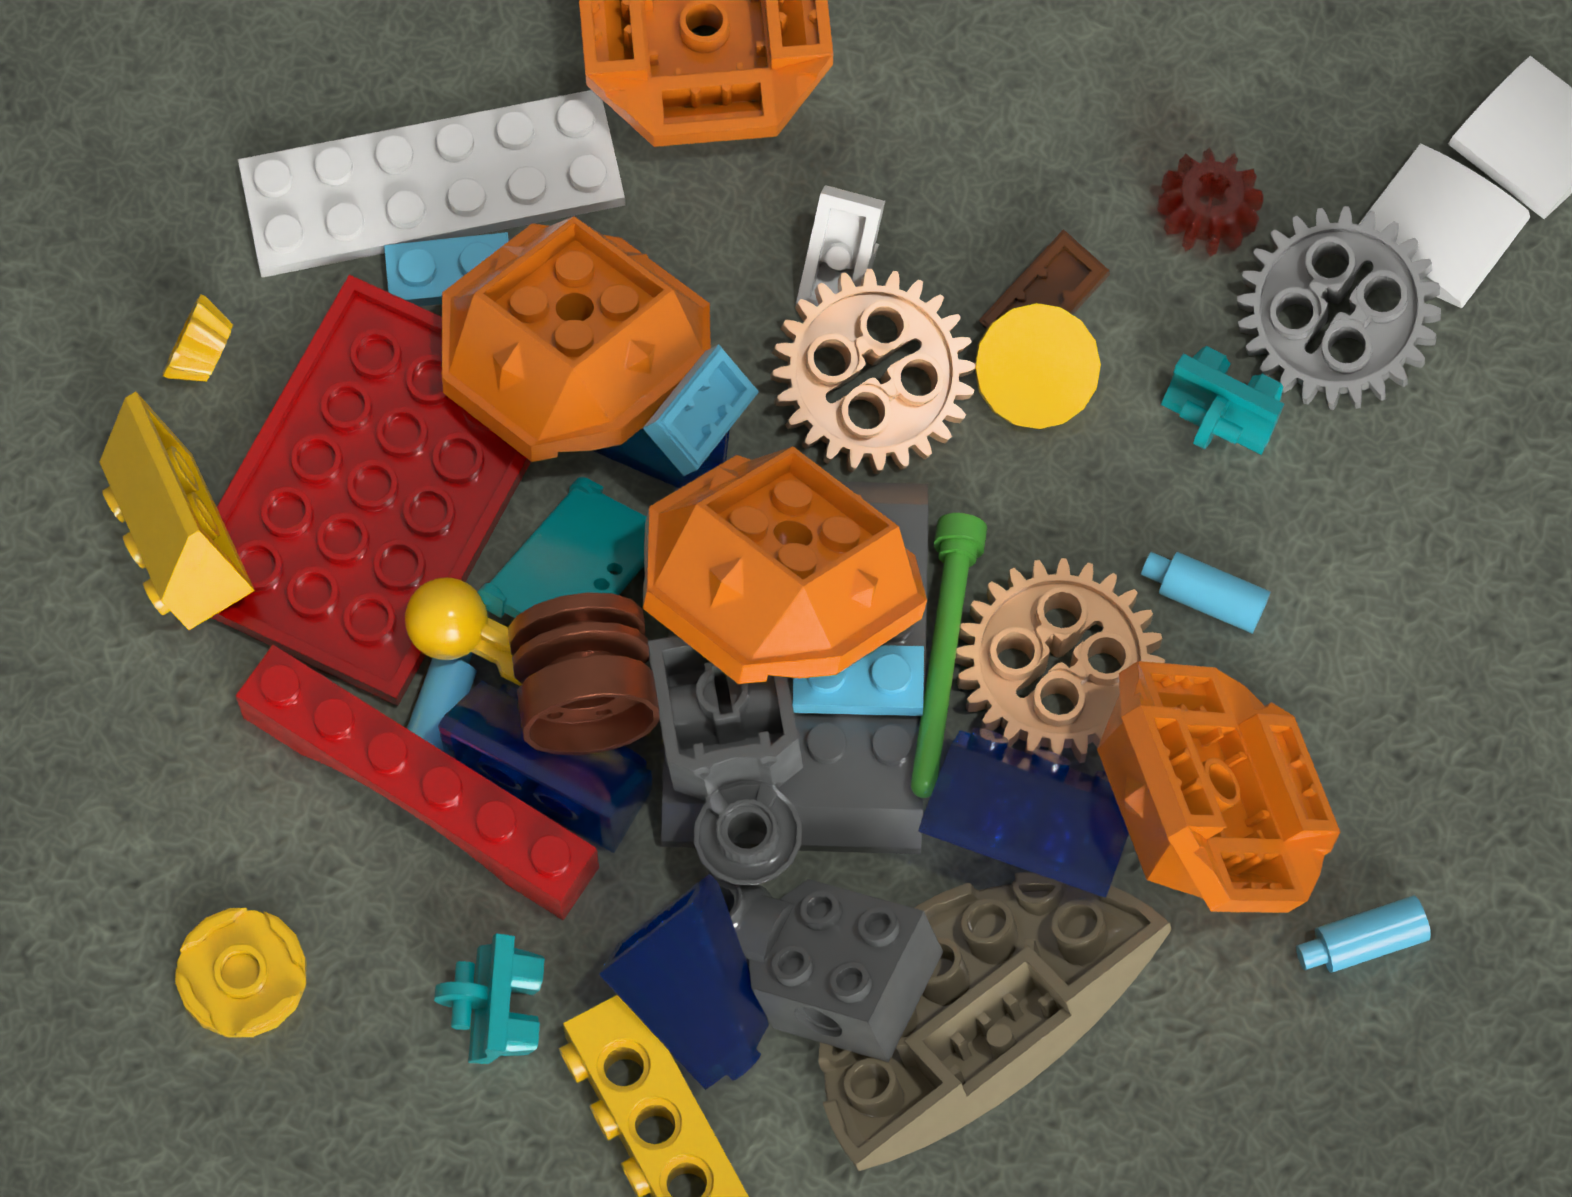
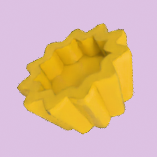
[163,294,233,382]

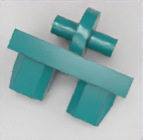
[1161,346,1285,455]
[434,933,545,1064]

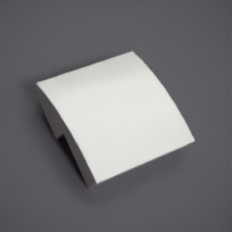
[1448,56,1572,219]
[1359,143,1530,308]

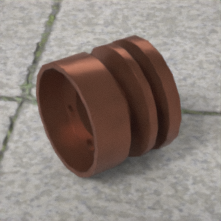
[508,592,660,755]

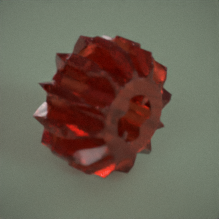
[1157,147,1264,257]

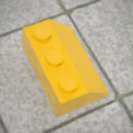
[99,391,255,630]

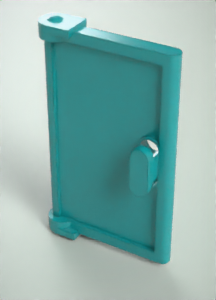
[477,477,647,618]

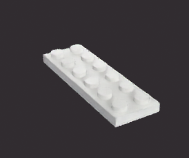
[238,90,625,278]

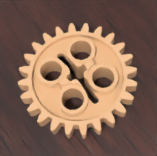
[770,269,976,474]
[955,558,1165,765]

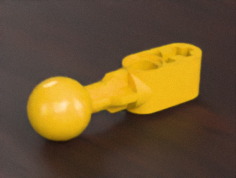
[405,577,522,686]

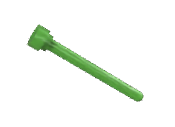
[911,513,987,798]

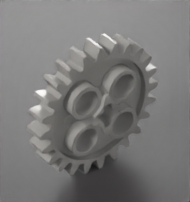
[1237,206,1441,410]

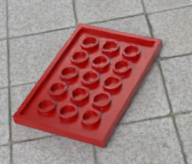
[211,274,531,706]

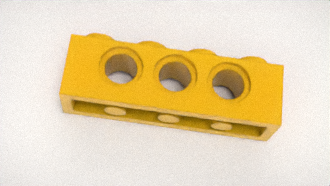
[559,986,749,1197]

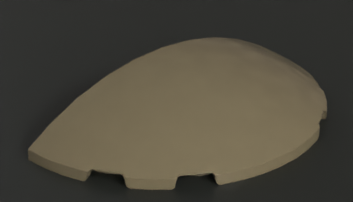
[818,872,1172,1171]

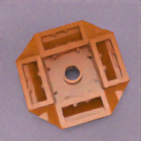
[579,0,833,147]
[442,216,711,462]
[643,446,927,684]
[1097,661,1340,913]

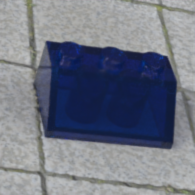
[438,681,652,853]
[918,728,1130,898]

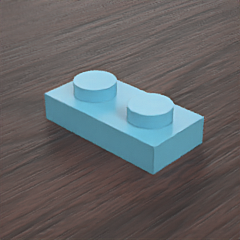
[384,232,509,306]
[793,645,924,716]

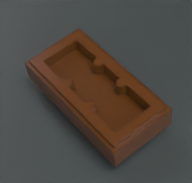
[979,229,1110,330]

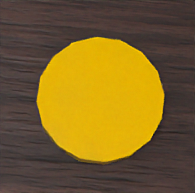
[975,303,1101,429]
[175,908,307,1037]

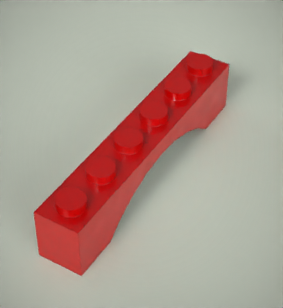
[236,645,599,920]

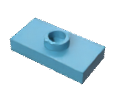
[643,344,759,476]

